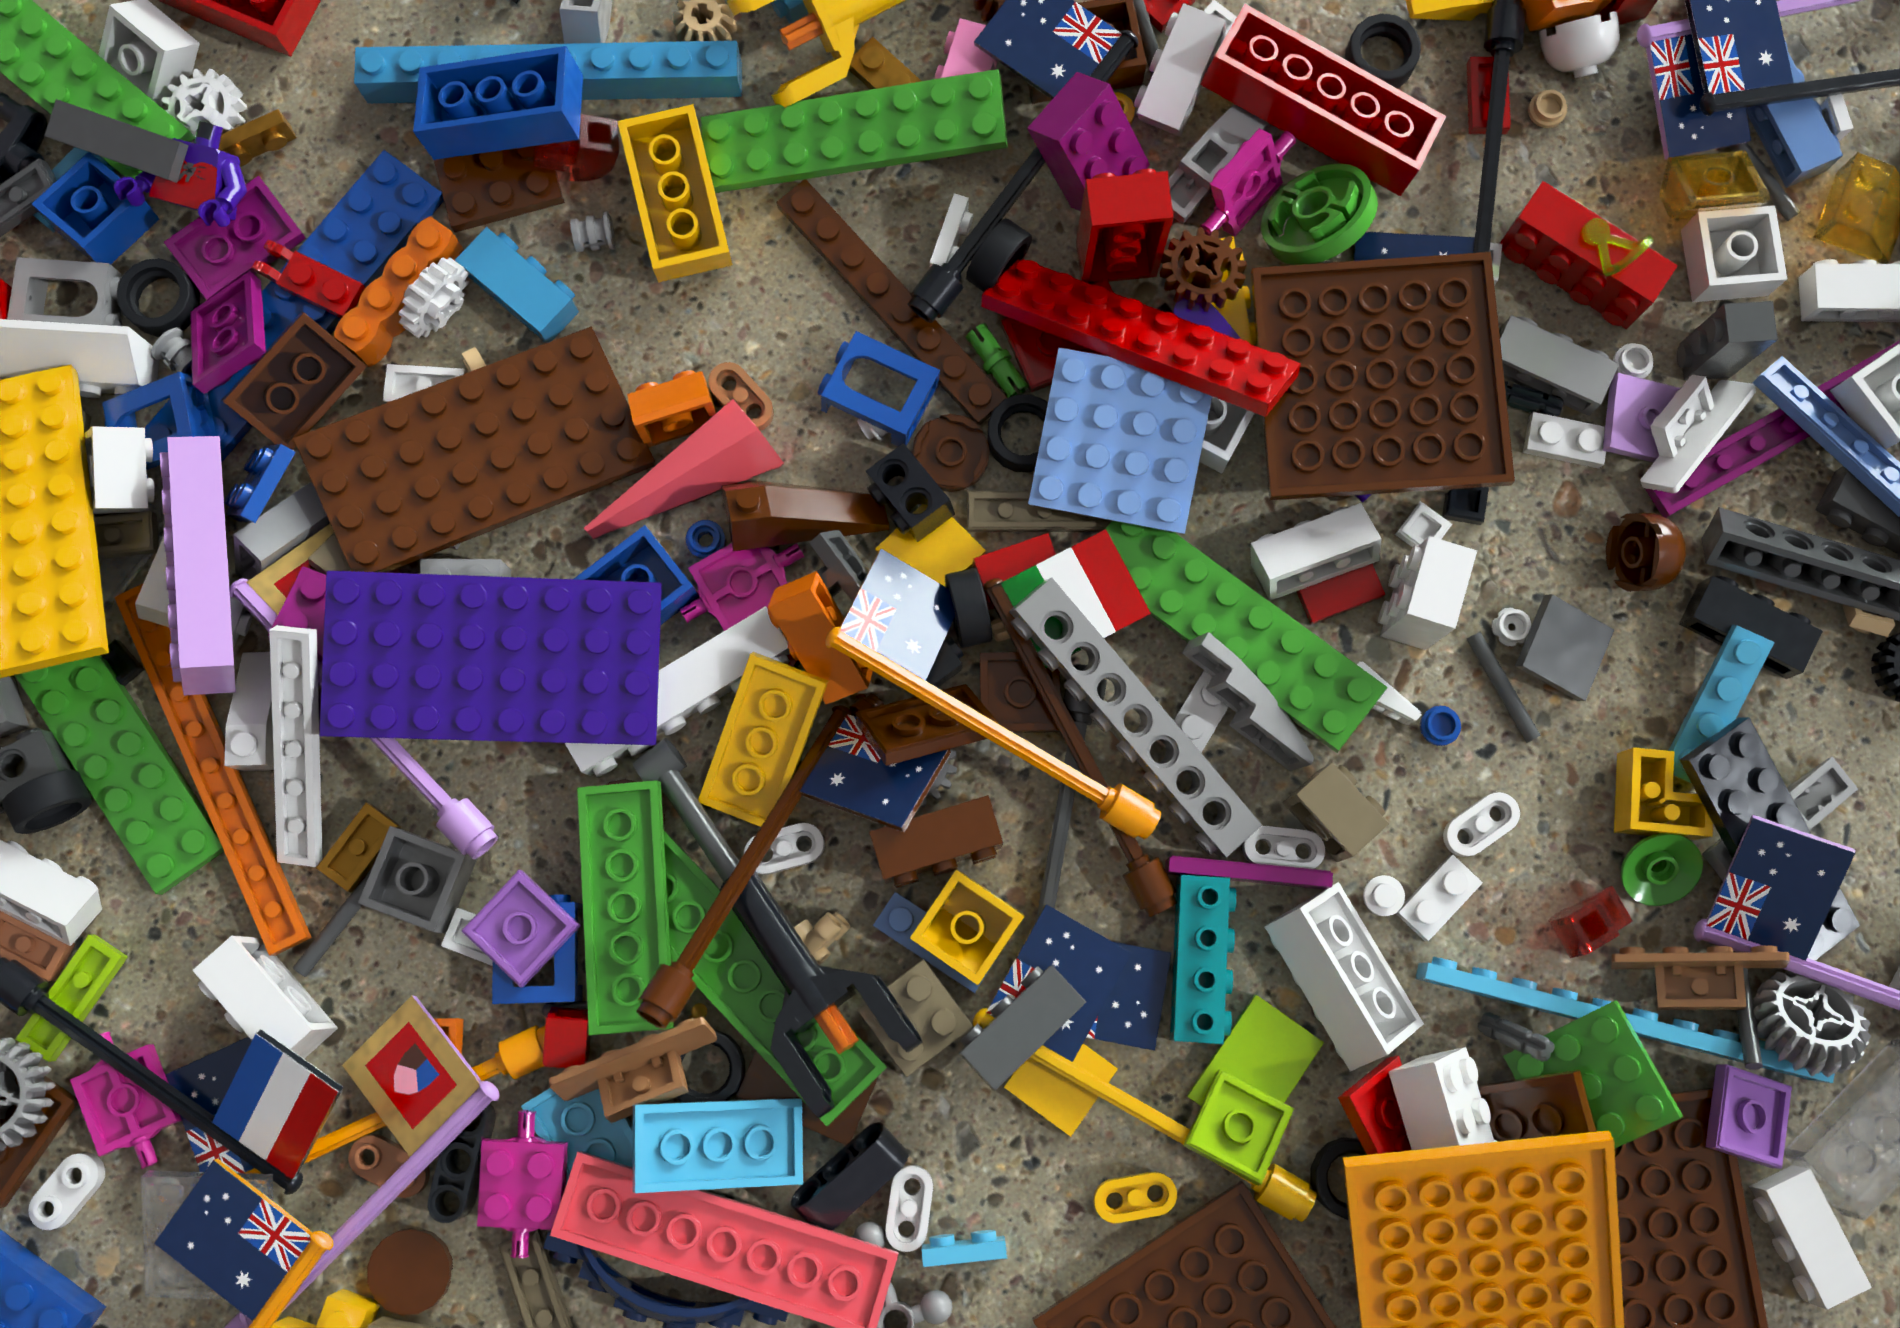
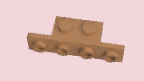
[1611,945,1790,1010]
[549,1017,717,1123]

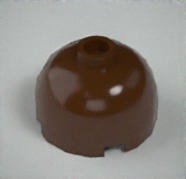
[1606,513,1686,592]

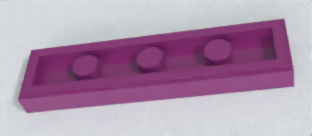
[1165,856,1333,890]

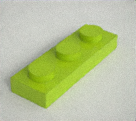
[15,934,128,1062]

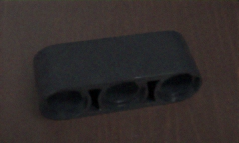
[427,1104,496,1223]
[791,1122,909,1231]

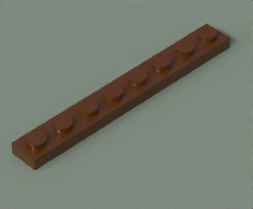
[776,179,1007,426]

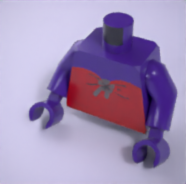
[114,121,247,227]

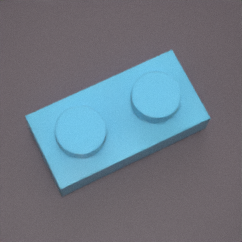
[922,1230,1007,1267]

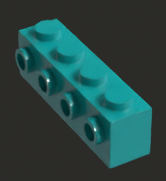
[1170,875,1236,1044]

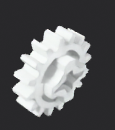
[161,69,247,143]
[399,257,469,338]

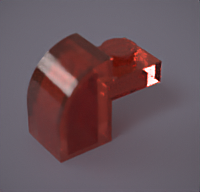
[533,114,619,182]
[1548,886,1633,958]

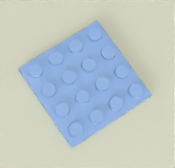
[1028,348,1212,534]

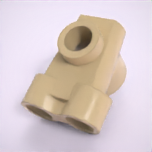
[794,912,851,965]

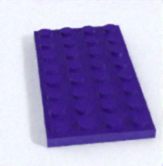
[319,570,662,745]

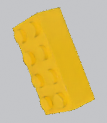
[617,104,733,283]

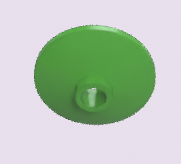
[1621,833,1703,906]

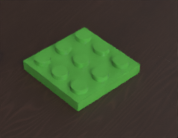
[1503,1000,1683,1149]

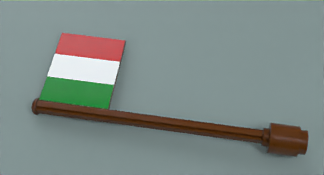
[983,529,1177,917]

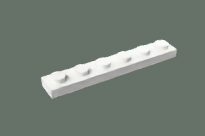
[269,625,323,867]

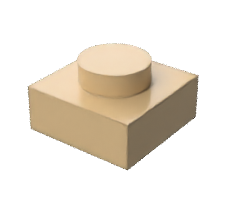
[1842,604,1895,637]

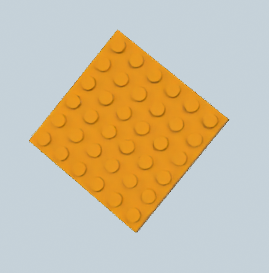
[1343,1131,1624,1328]

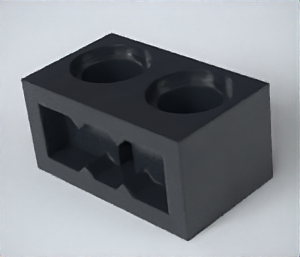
[866,443,955,542]

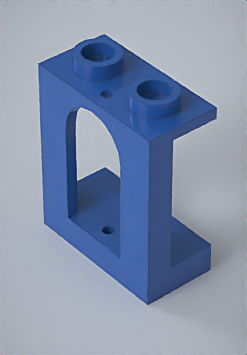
[818,331,940,447]
[102,372,217,478]
[492,895,583,1004]

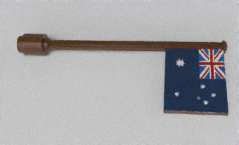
[636,705,951,1029]

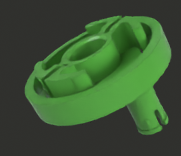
[1261,164,1378,265]

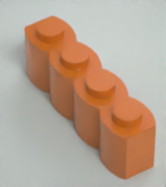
[334,216,464,367]

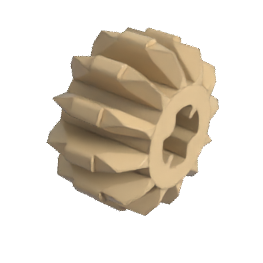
[672,0,737,42]

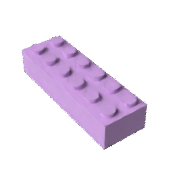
[160,436,236,695]

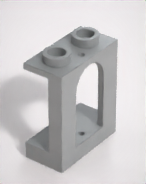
[7,257,123,326]

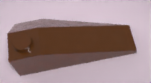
[722,481,889,551]

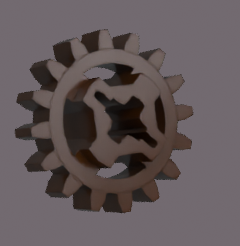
[1159,227,1247,312]

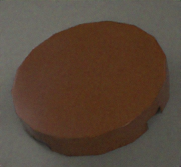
[912,414,990,492]
[367,1228,453,1316]

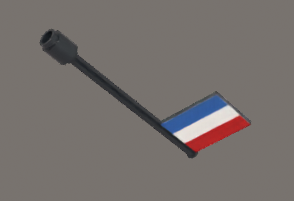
[0,957,344,1195]

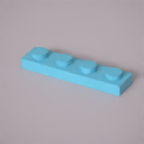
[1668,624,1775,783]

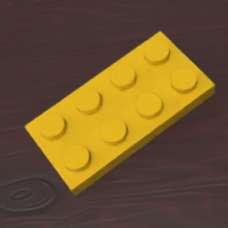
[698,652,828,827]

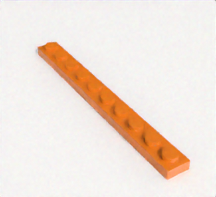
[114,583,312,956]

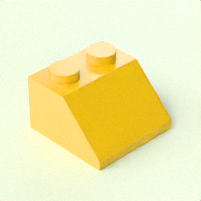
[910,870,1026,985]

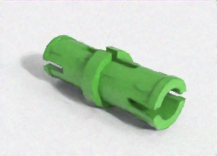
[966,323,1029,398]

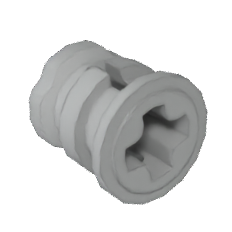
[570,211,616,252]
[151,327,192,375]

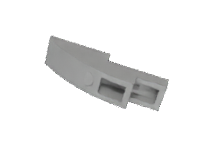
[1169,104,1271,224]

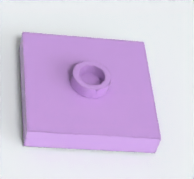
[1603,373,1680,462]

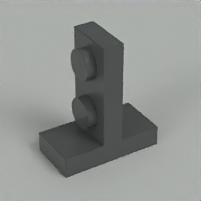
[810,530,869,602]

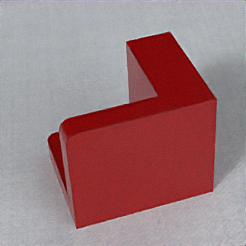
[543,1007,591,1068]

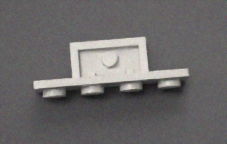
[1640,375,1756,493]

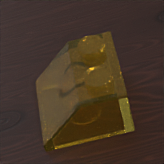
[1659,151,1770,219]
[1813,152,1900,264]

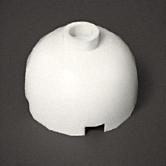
[1539,12,1620,78]

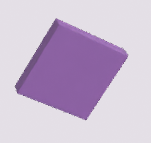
[462,870,581,987]
[1705,1064,1792,1169]

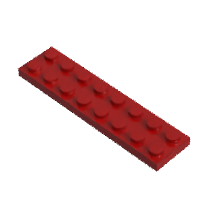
[981,259,1301,417]

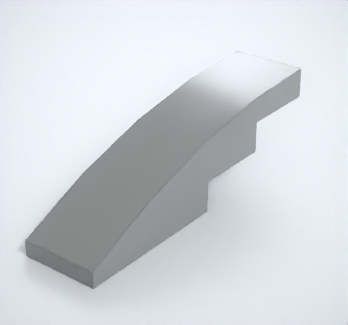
[1182,632,1314,771]
[1702,757,1858,881]

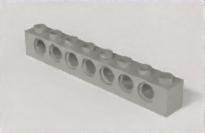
[1009,577,1262,858]

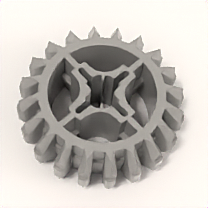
[1753,971,1871,1077]
[0,1037,56,1151]

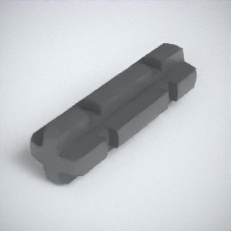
[1478,1012,1554,1062]

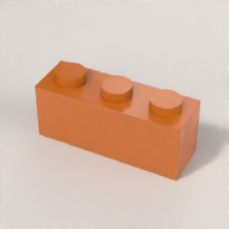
[768,571,873,705]

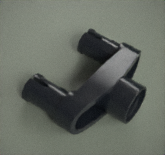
[0,92,47,185]

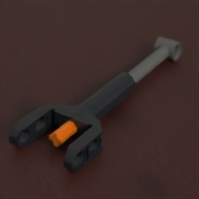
[633,738,923,1118]

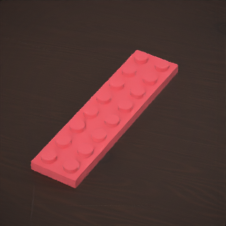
[550,1151,899,1328]

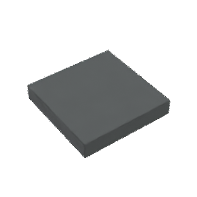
[1515,594,1614,701]

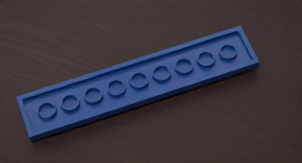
[145,150,444,463]

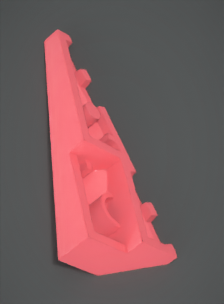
[584,399,784,539]

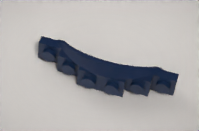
[543,1230,789,1328]

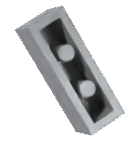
[1499,315,1619,416]

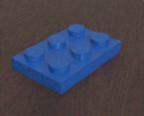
[224,444,296,523]

